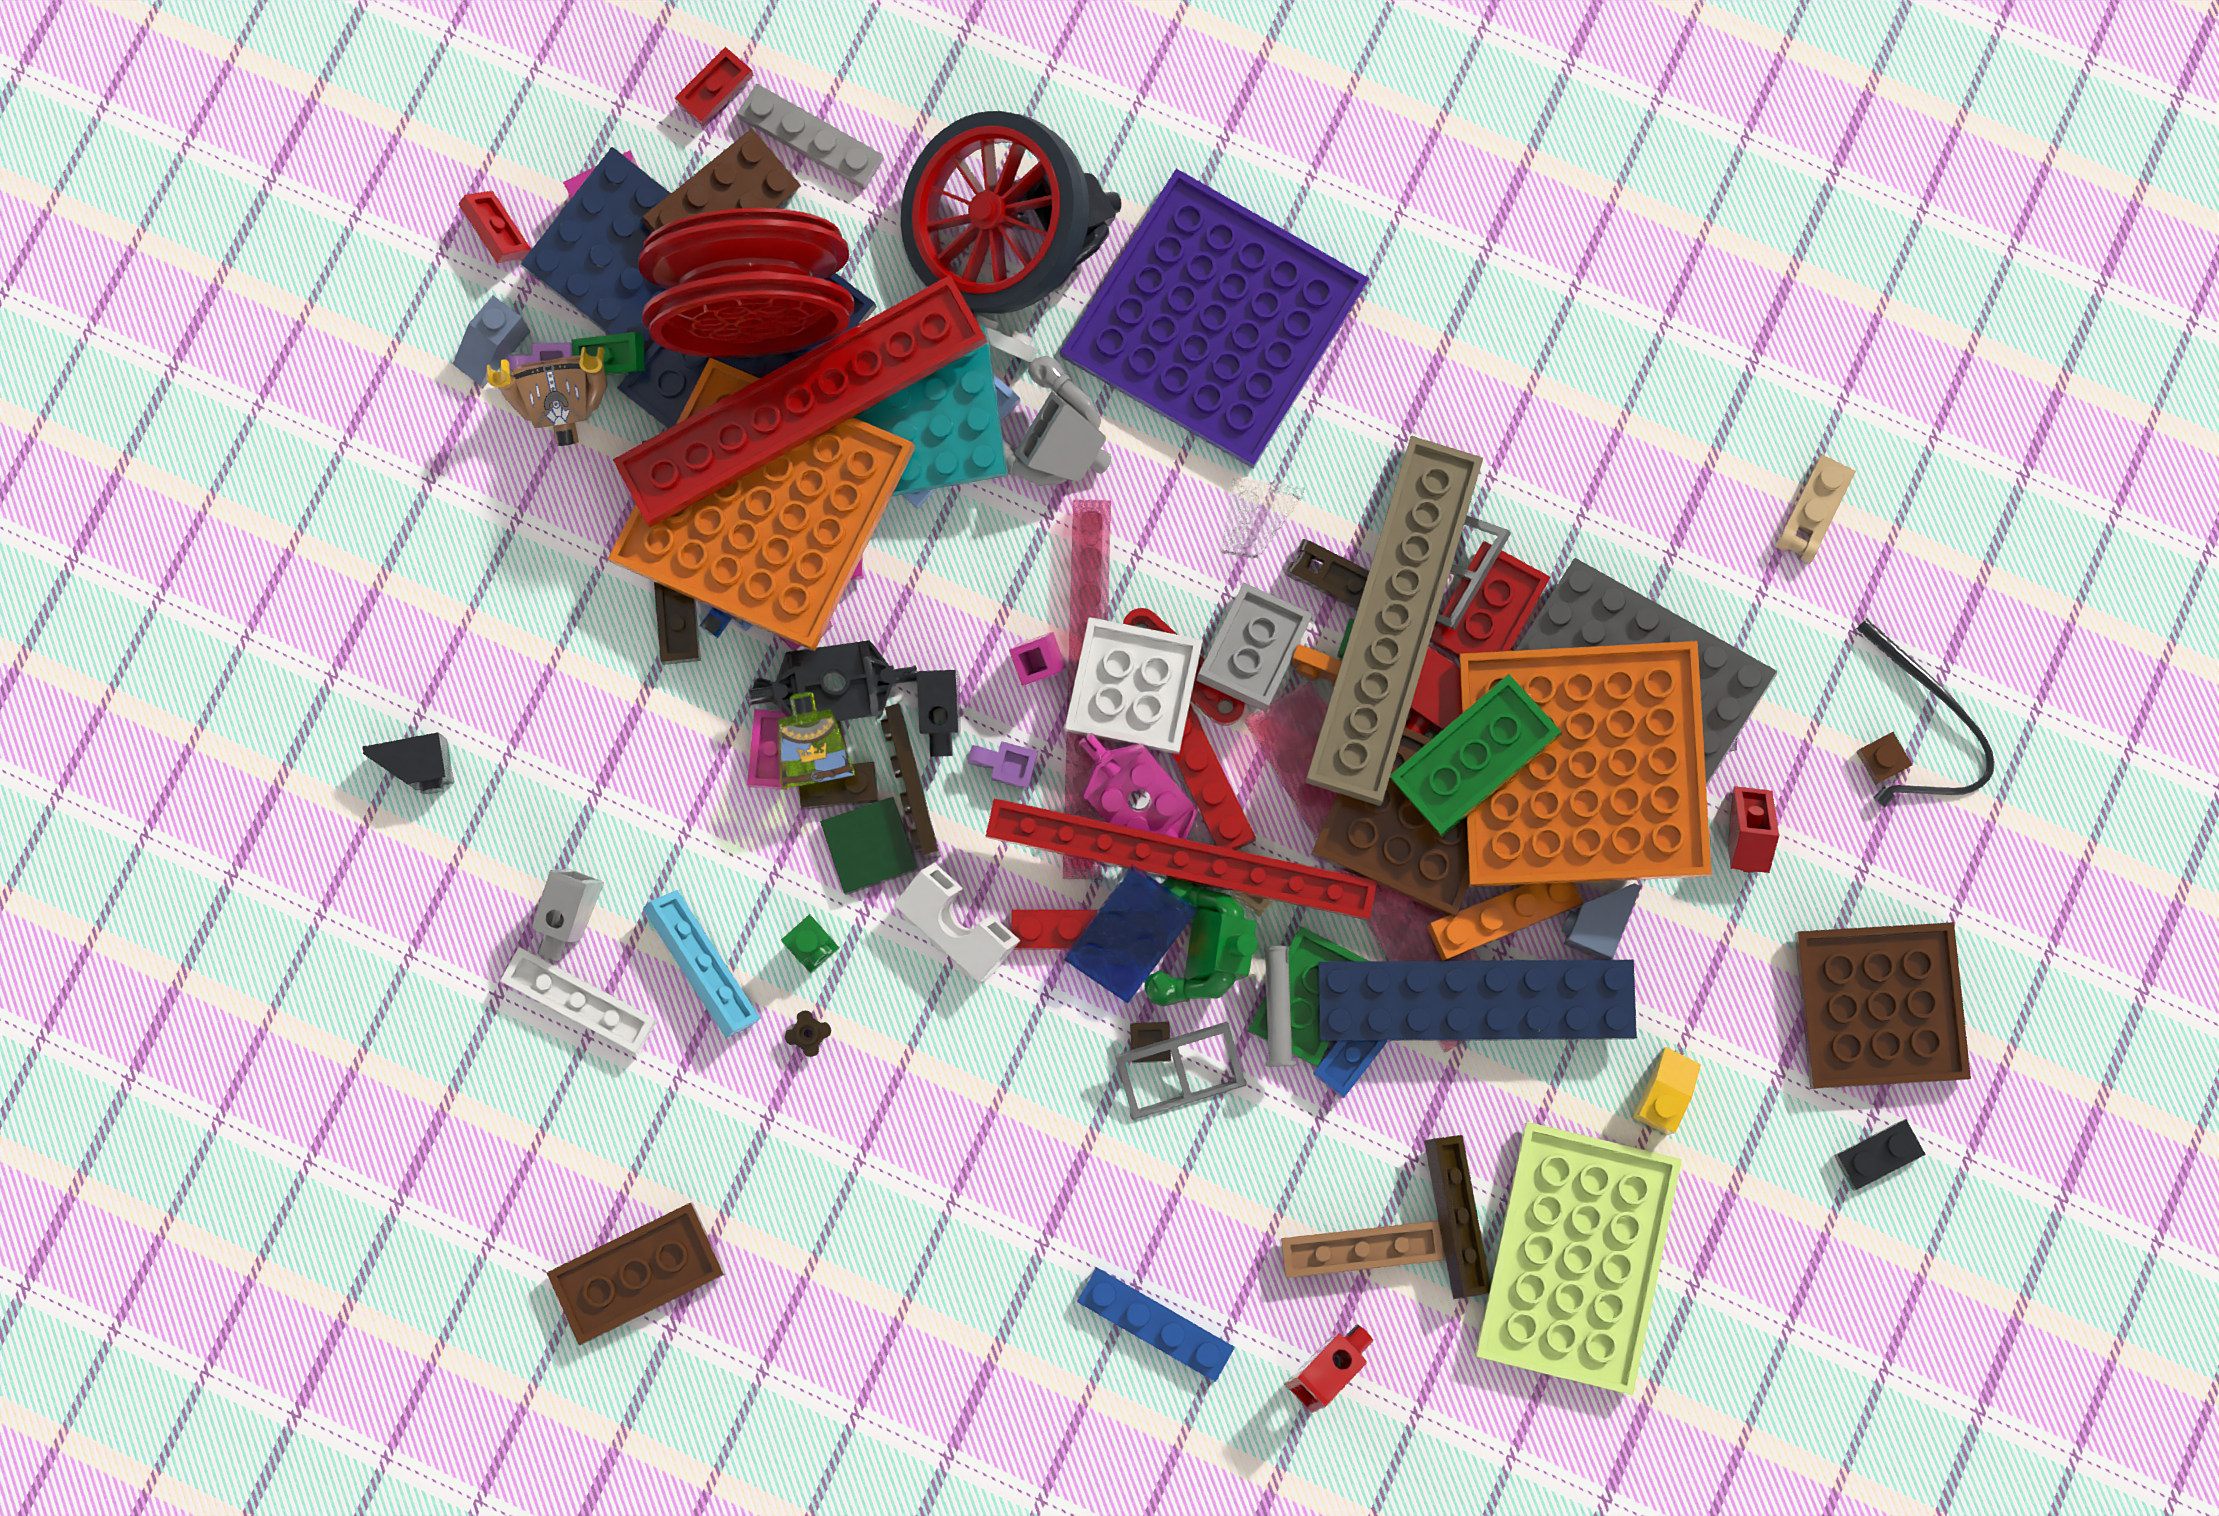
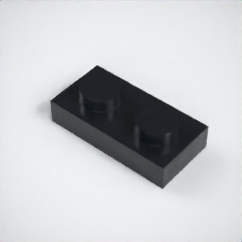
[1834,1119,1926,1191]

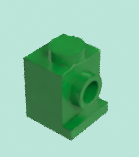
[780,914,840,974]

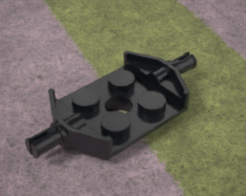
[748,640,917,727]

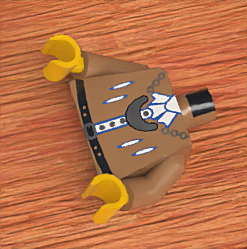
[486,347,607,446]

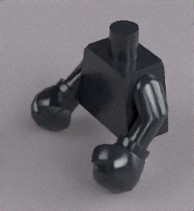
[1012,173,1122,292]

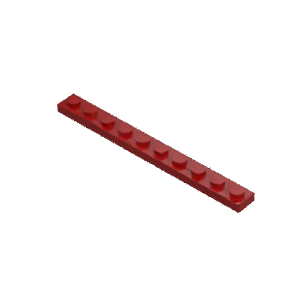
[985,798,1377,921]

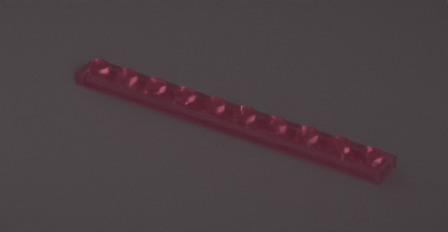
[1063,500,1111,880]

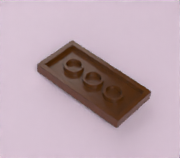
[640,128,801,233]
[546,1202,726,1345]

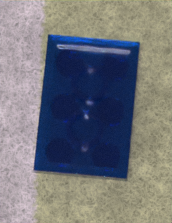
[1064,864,1196,1004]

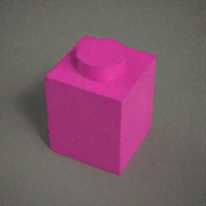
[1009,632,1066,686]

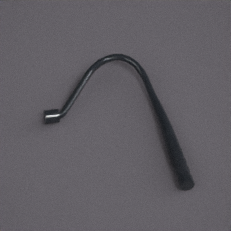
[1856,618,1995,808]

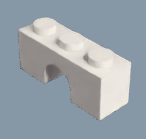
[893,863,1020,983]

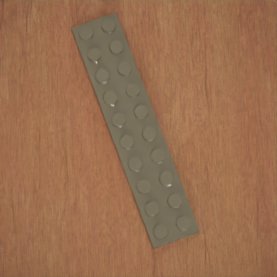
[1305,436,1483,806]

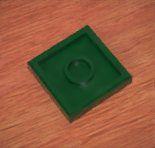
[820,796,918,895]

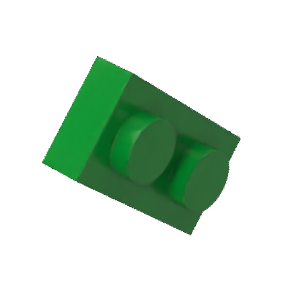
[571,332,645,376]

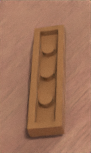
[1281,1220,1444,1278]

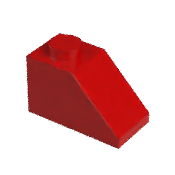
[1728,786,1779,873]

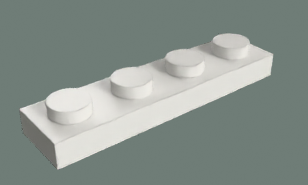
[500,947,658,1055]

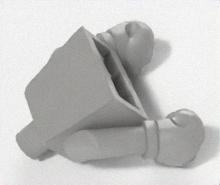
[1003,355,1111,486]

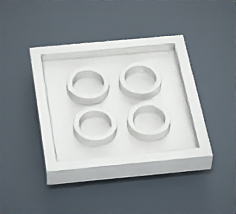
[1065,617,1202,754]

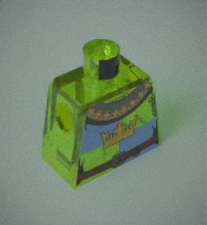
[778,692,855,789]

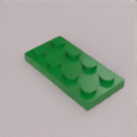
[1390,674,1562,837]

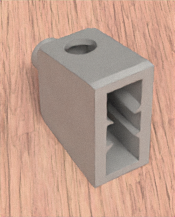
[532,869,605,961]

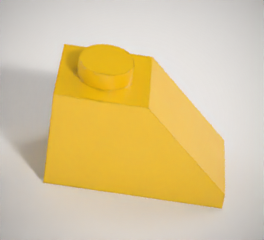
[1632,1047,1701,1135]

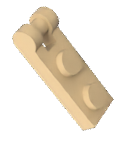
[1775,454,1856,564]

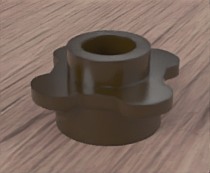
[785,1010,831,1057]

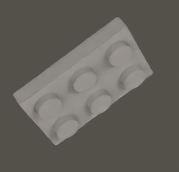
[1196,582,1313,713]

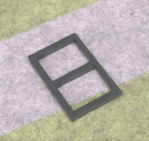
[1435,516,1511,630]
[1115,1021,1247,1120]

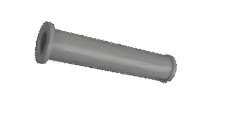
[1264,946,1296,1067]

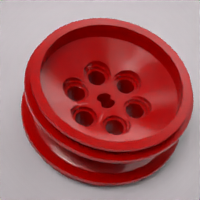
[638,208,854,358]

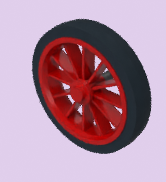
[900,111,1089,314]

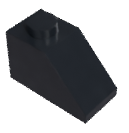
[362,732,454,794]

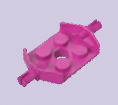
[1079,733,1198,839]

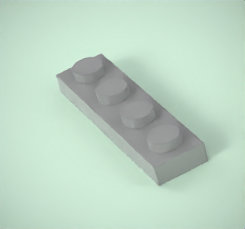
[737,83,884,190]

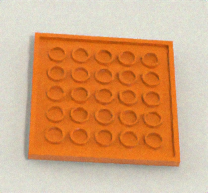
[608,358,915,651]
[1460,641,1712,887]

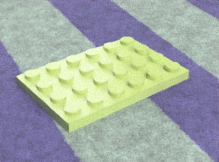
[1474,1122,1682,1395]

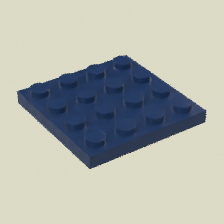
[519,147,671,354]

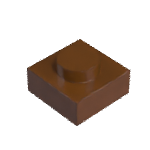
[1856,732,1912,785]

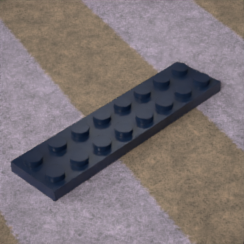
[1318,960,1637,1042]

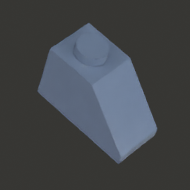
[453,295,531,388]
[1561,883,1642,960]

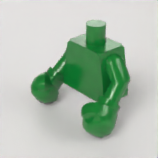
[1144,878,1258,1007]

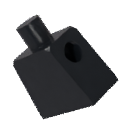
[917,670,961,757]

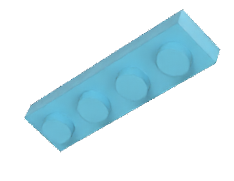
[643,890,761,1038]

